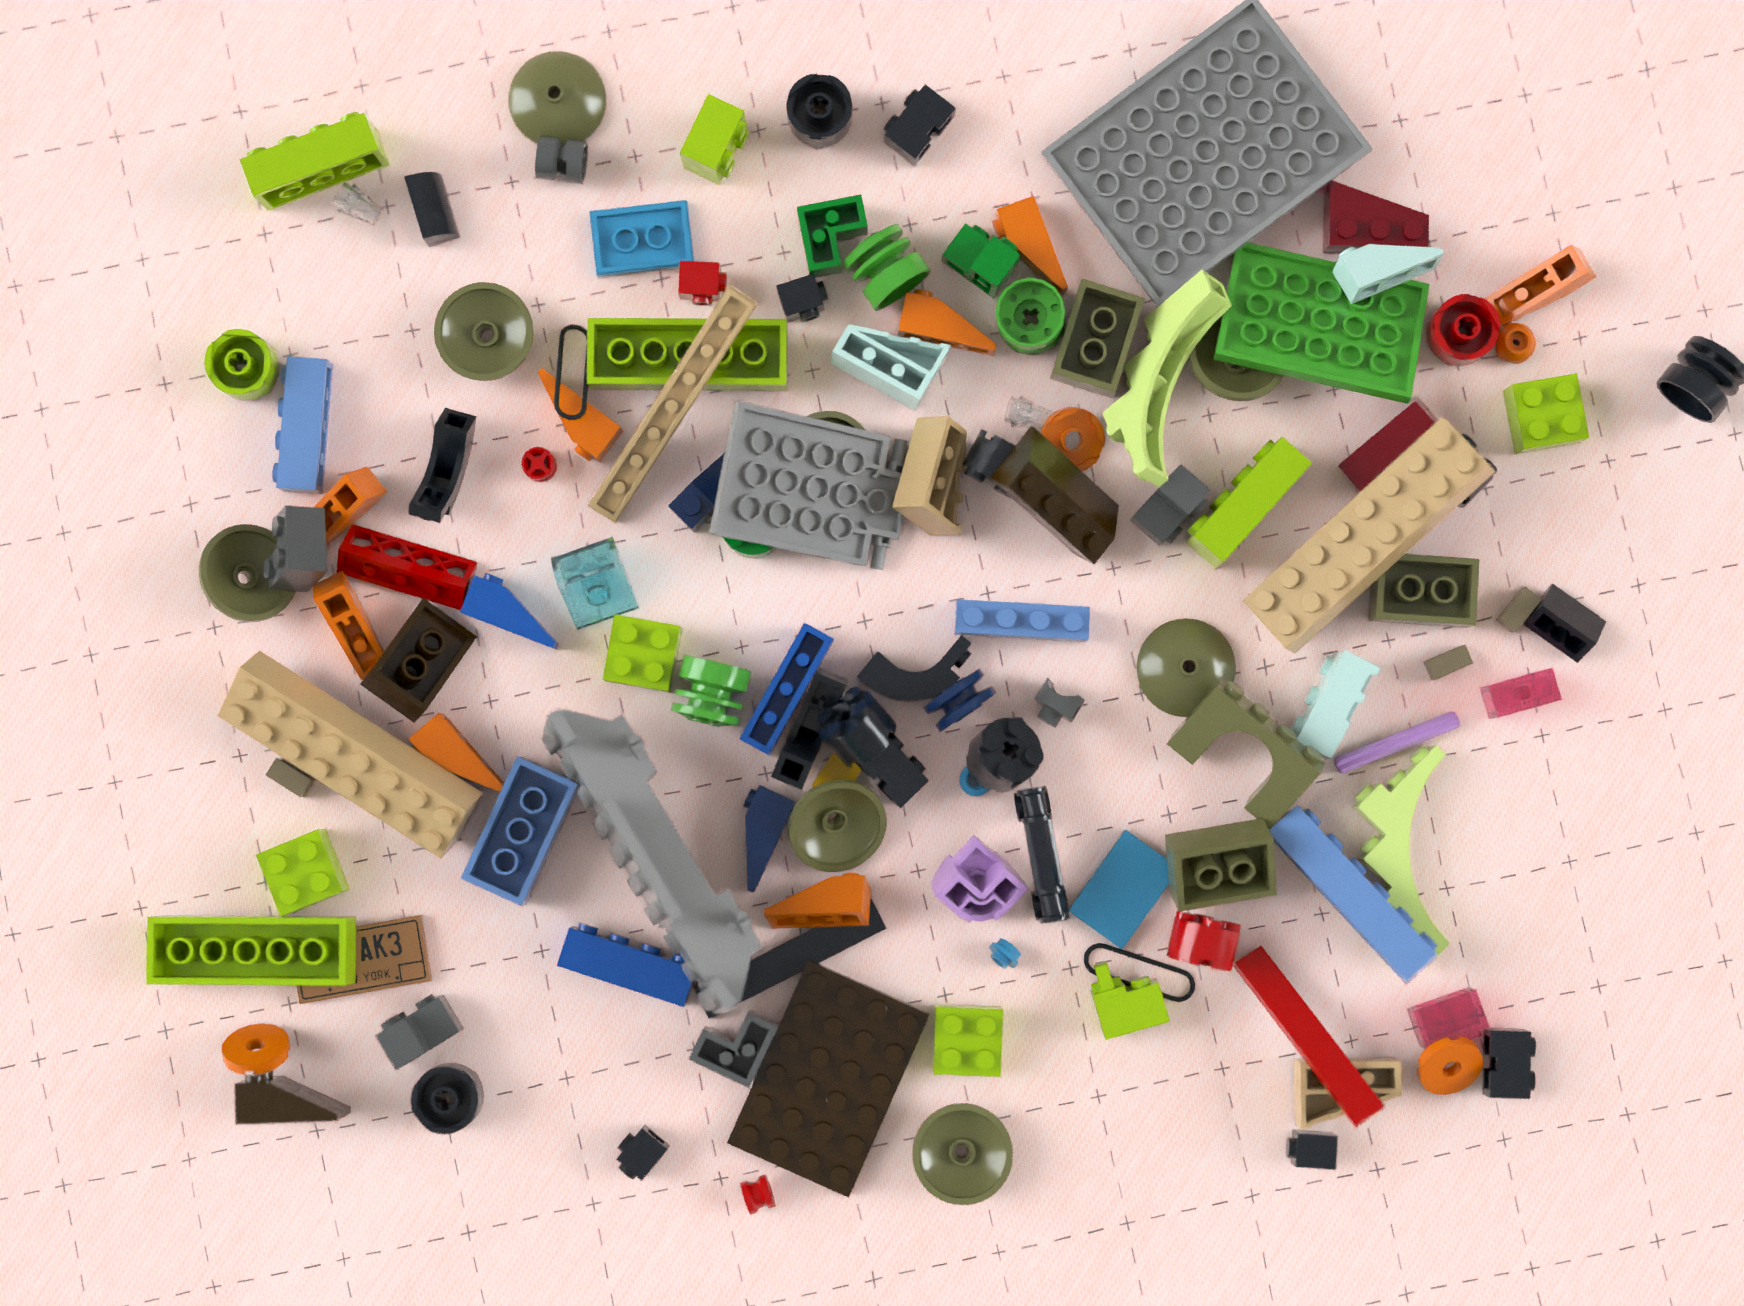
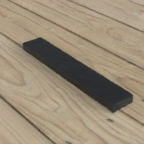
[694,899,887,1019]

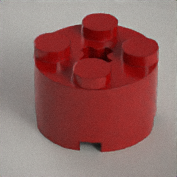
[1426,294,1500,366]
[1167,910,1241,971]

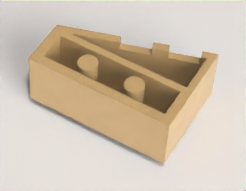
[892,416,967,535]
[1294,1057,1402,1130]

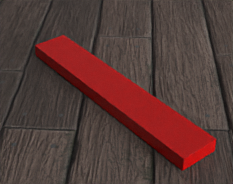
[1233,946,1385,1128]

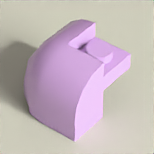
[932,835,1029,922]

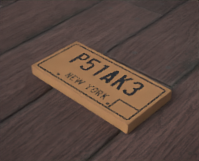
[297,915,432,1004]

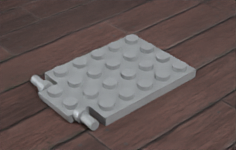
[709,401,908,570]

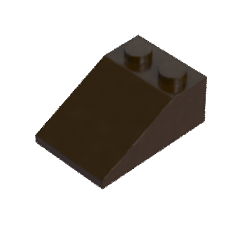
[360,598,477,723]
[234,1070,351,1125]

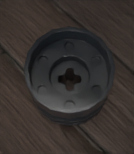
[1656,336,1744,423]

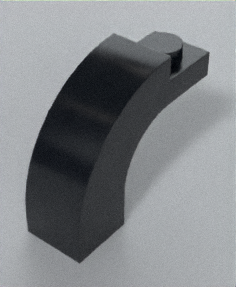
[408,408,477,523]
[857,635,972,702]
[771,667,849,790]

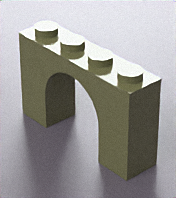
[1167,678,1325,829]

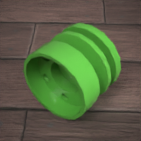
[842,224,931,311]
[995,277,1066,356]
[671,655,751,727]

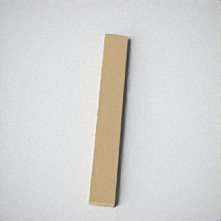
[588,284,758,523]

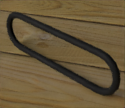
[554,324,588,420]
[1084,943,1195,1002]

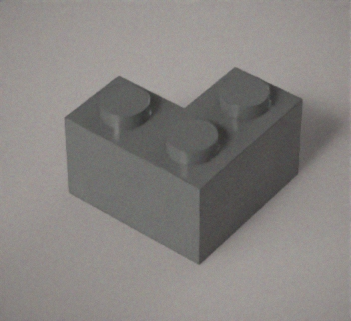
[1130,464,1211,546]
[264,505,327,592]
[375,994,464,1070]
[688,1009,779,1088]

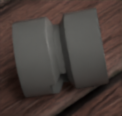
[535,135,588,184]

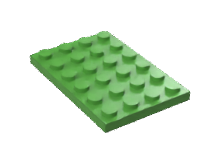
[1213,242,1430,404]

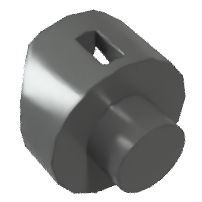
[1034,678,1085,728]

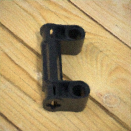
[1014,786,1070,924]

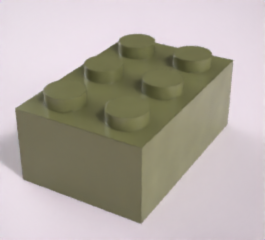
[1050,279,1145,398]
[1368,554,1480,628]
[1165,818,1277,912]

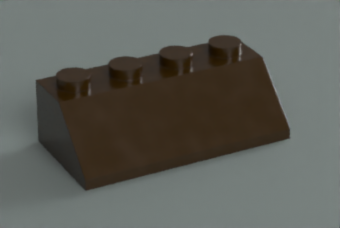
[990,426,1119,565]

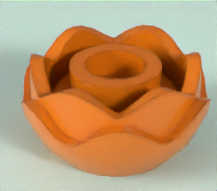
[1495,323,1536,364]

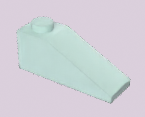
[1332,244,1444,304]

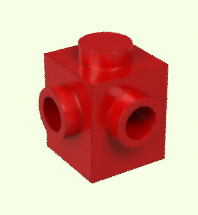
[678,261,727,306]

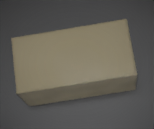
[1496,587,1542,633]
[1423,644,1473,681]
[265,758,315,797]

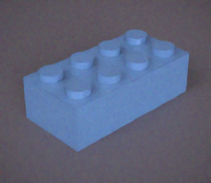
[461,756,580,906]

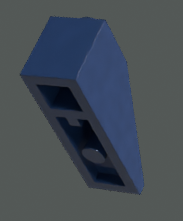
[668,452,725,533]
[743,785,796,893]

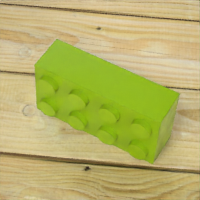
[239,112,390,211]
[1186,437,1312,568]

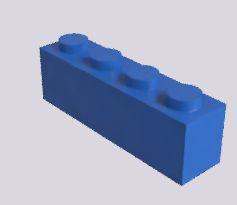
[739,622,834,756]
[557,922,694,1007]

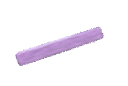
[1334,711,1460,774]

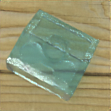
[551,537,639,630]

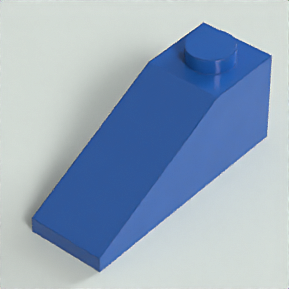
[460,573,559,650]

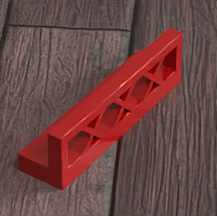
[337,524,478,610]

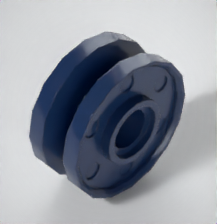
[923,668,997,732]

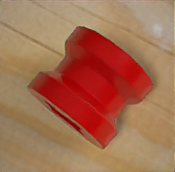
[521,447,557,482]
[740,1174,776,1215]

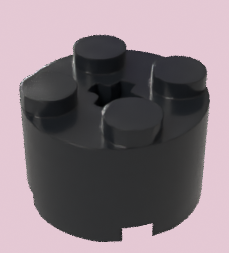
[786,74,853,149]
[962,429,1016,498]
[817,687,896,767]
[966,717,1044,793]
[411,1063,484,1134]

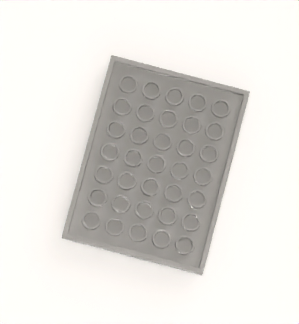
[1041,0,1373,307]

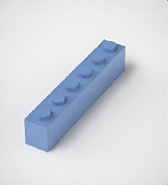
[1269,805,1437,985]

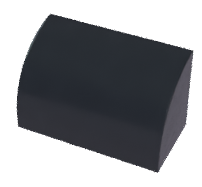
[404,172,461,247]
[1523,583,1606,663]

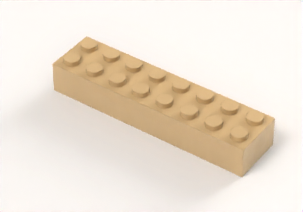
[1243,417,1496,653]
[218,650,483,859]

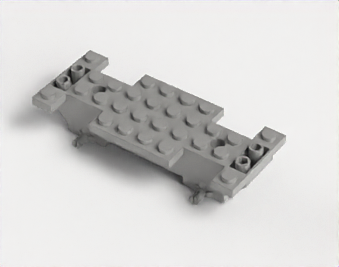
[541,708,763,1014]

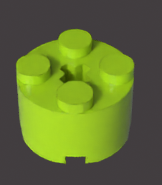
[204,329,279,401]

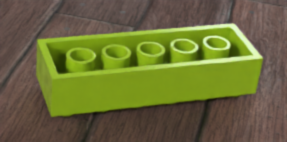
[587,318,788,391]
[146,915,356,986]

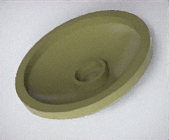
[508,51,607,145]
[434,282,534,381]
[1189,316,1283,401]
[198,524,296,622]
[1136,618,1236,717]
[788,780,887,872]
[912,1103,1013,1205]

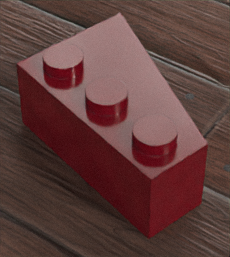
[1323,180,1429,254]
[1338,397,1438,492]

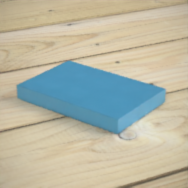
[589,200,694,277]
[1069,830,1169,949]

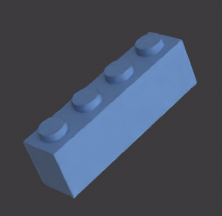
[272,356,333,494]
[954,599,1090,642]

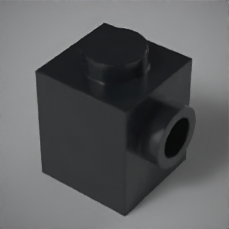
[776,273,828,322]
[616,1124,670,1181]
[1286,1129,1338,1170]

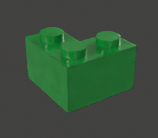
[796,194,868,278]
[941,223,1020,299]

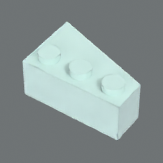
[830,324,951,411]
[1291,650,1381,759]

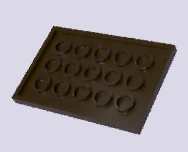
[727,959,930,1198]

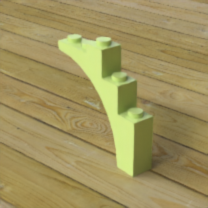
[1103,270,1232,487]
[1352,745,1450,957]

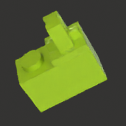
[1090,961,1170,1040]

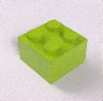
[679,94,750,185]
[1503,373,1589,454]
[602,614,683,693]
[256,829,350,917]
[933,1004,1003,1077]

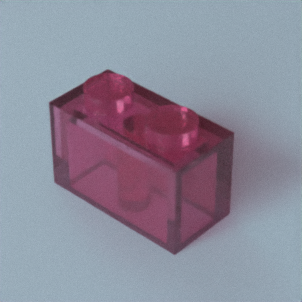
[1480,668,1562,719]
[1406,987,1490,1049]

